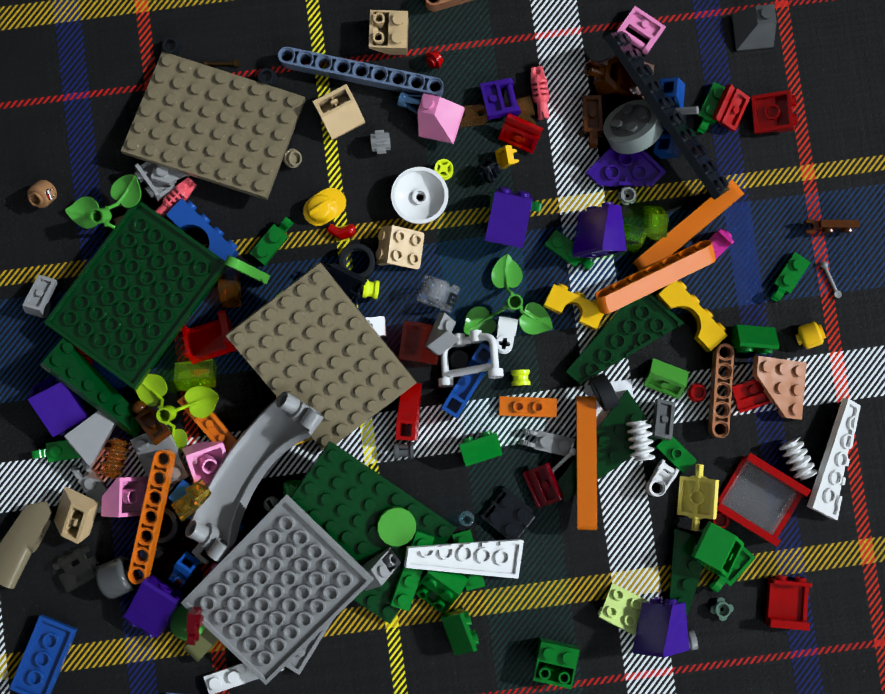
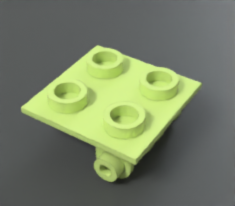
[598,583,647,635]

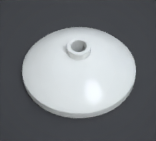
[391,167,448,224]

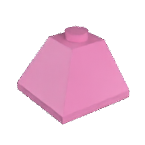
[418,94,465,144]
[182,441,227,490]
[101,476,148,517]

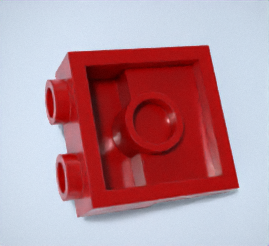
[751,90,798,134]

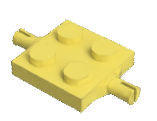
[677,464,719,531]

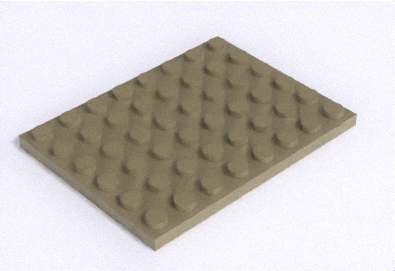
[121,51,305,200]
[226,262,416,450]

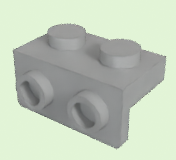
[134,162,175,201]

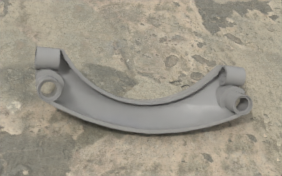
[185,391,324,563]

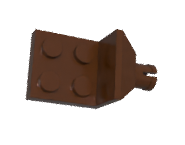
[584,55,655,100]

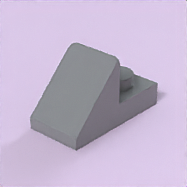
[425,313,459,355]

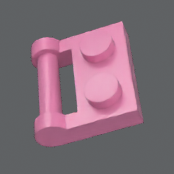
[617,6,666,56]

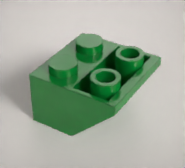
[731,324,779,355]
[458,430,503,467]
[691,521,744,578]
[415,570,469,614]
[441,607,479,655]
[533,637,580,689]

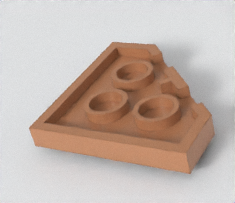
[752,356,807,420]

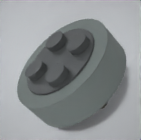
[603,100,664,154]

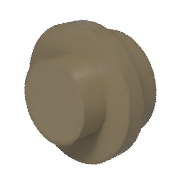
[283,149,302,168]

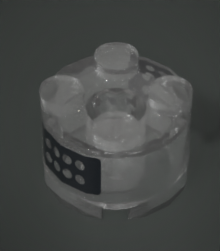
[417,275,461,313]

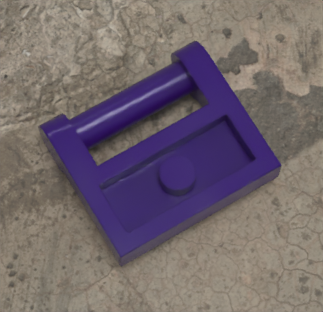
[480,78,521,120]

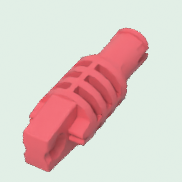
[531,66,550,120]
[155,177,197,218]

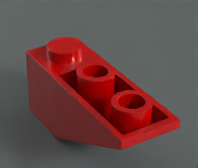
[395,383,422,441]

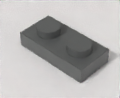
[651,398,676,441]

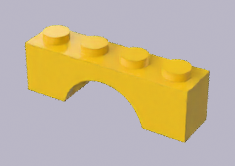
[655,280,728,352]

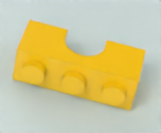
[543,283,604,331]

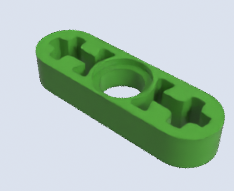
[224,255,270,285]

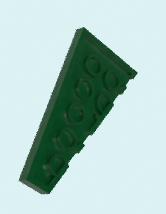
[566,294,684,384]
[557,390,658,502]

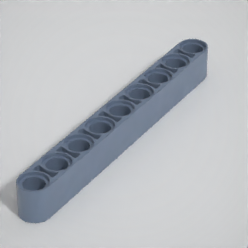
[278,47,443,97]

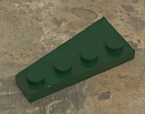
[668,528,703,615]

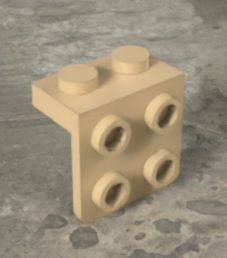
[376,225,424,269]

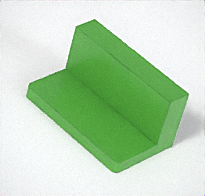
[643,359,689,399]

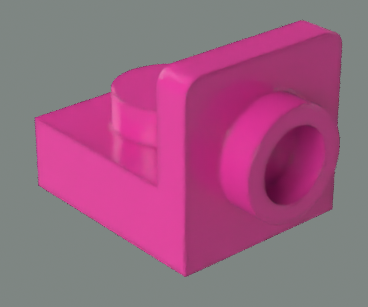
[708,228,734,259]

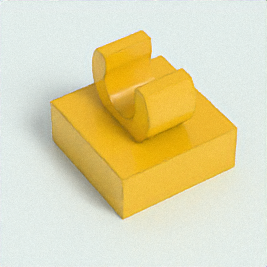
[495,145,519,169]

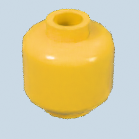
[795,321,826,349]

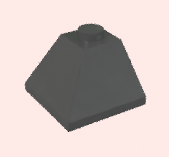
[731,4,777,52]

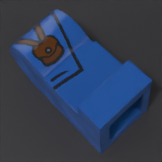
[168,551,201,589]

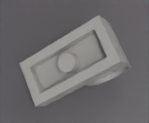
[22,274,58,318]

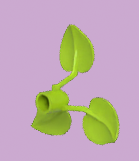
[136,374,219,453]

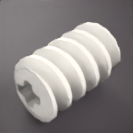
[626,420,655,461]
[779,437,818,480]

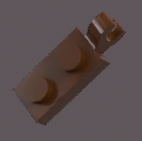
[582,95,603,148]
[804,219,860,235]

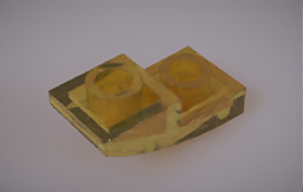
[171,478,211,521]

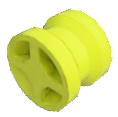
[434,159,453,181]
[362,279,379,300]
[511,370,530,386]

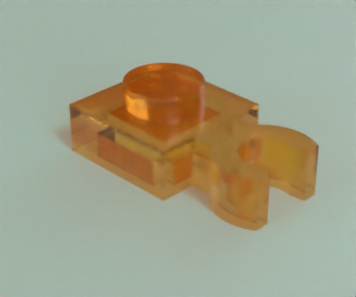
[516,96,536,125]

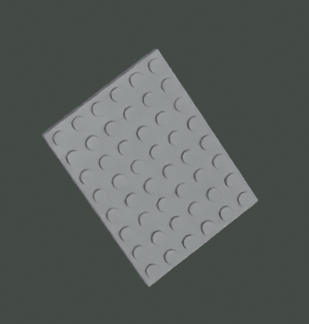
[181,494,374,685]

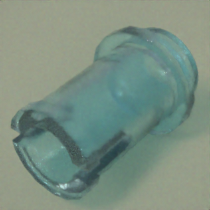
[459,511,474,526]

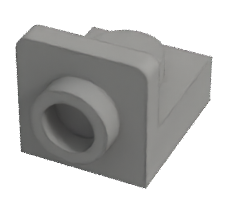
[192,543,212,565]

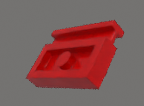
[712,84,751,132]
[498,113,543,154]
[732,378,771,413]

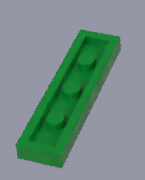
[389,530,435,611]

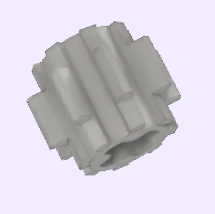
[370,130,391,154]

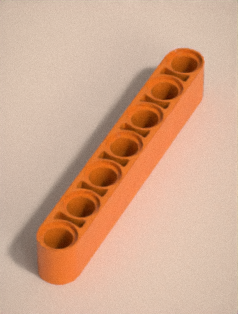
[633,179,745,271]
[595,240,716,314]
[576,396,597,530]
[128,449,176,584]

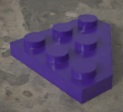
[585,147,666,187]

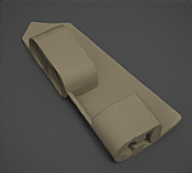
[0,501,52,589]

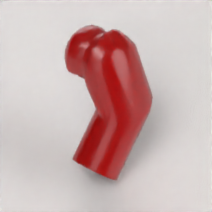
[327,224,356,240]

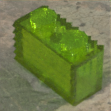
[173,359,217,391]

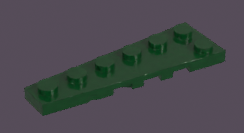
[39,337,142,438]

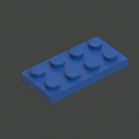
[9,614,78,694]

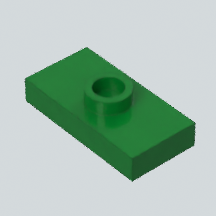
[655,436,697,474]

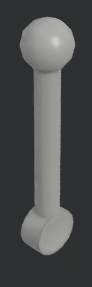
[820,261,842,298]

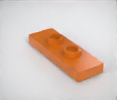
[499,396,557,418]

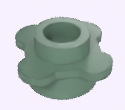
[710,597,734,621]

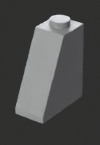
[64,411,116,469]

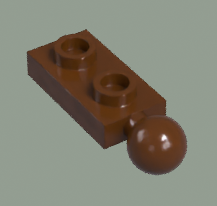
[132,401,172,445]

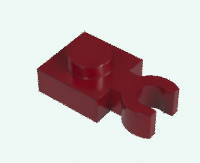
[186,606,204,646]

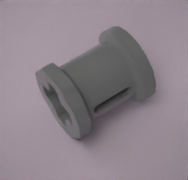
[394,442,414,459]

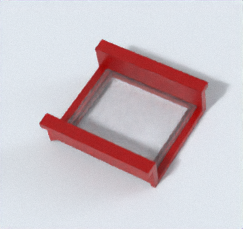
[717,453,811,547]

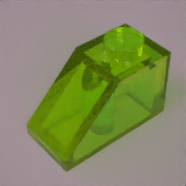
[643,206,668,240]
[624,224,649,253]

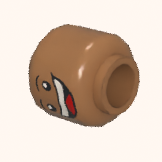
[27,180,57,208]

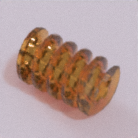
[97,437,131,479]

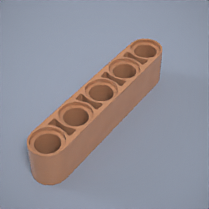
[708,343,734,438]

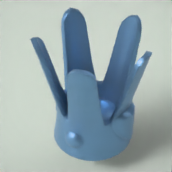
[394,91,423,114]

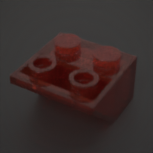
[399,321,439,365]

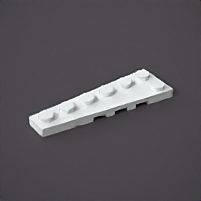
[807,398,861,520]
[404,539,524,579]

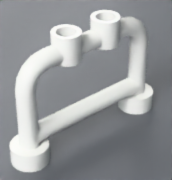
[438,330,504,388]

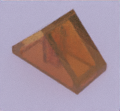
[217,269,242,308]

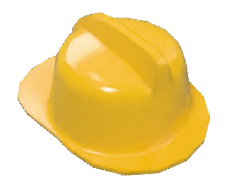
[303,188,346,226]

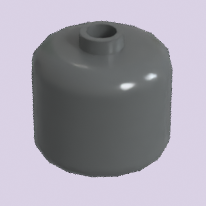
[96,556,139,599]

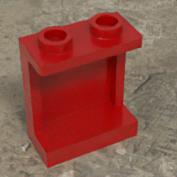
[179,310,237,364]
[765,575,812,631]

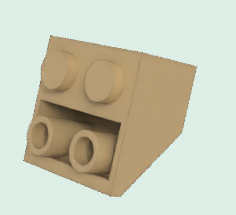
[369,10,409,55]
[313,84,366,140]
[54,487,100,544]

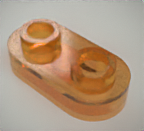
[460,104,488,127]

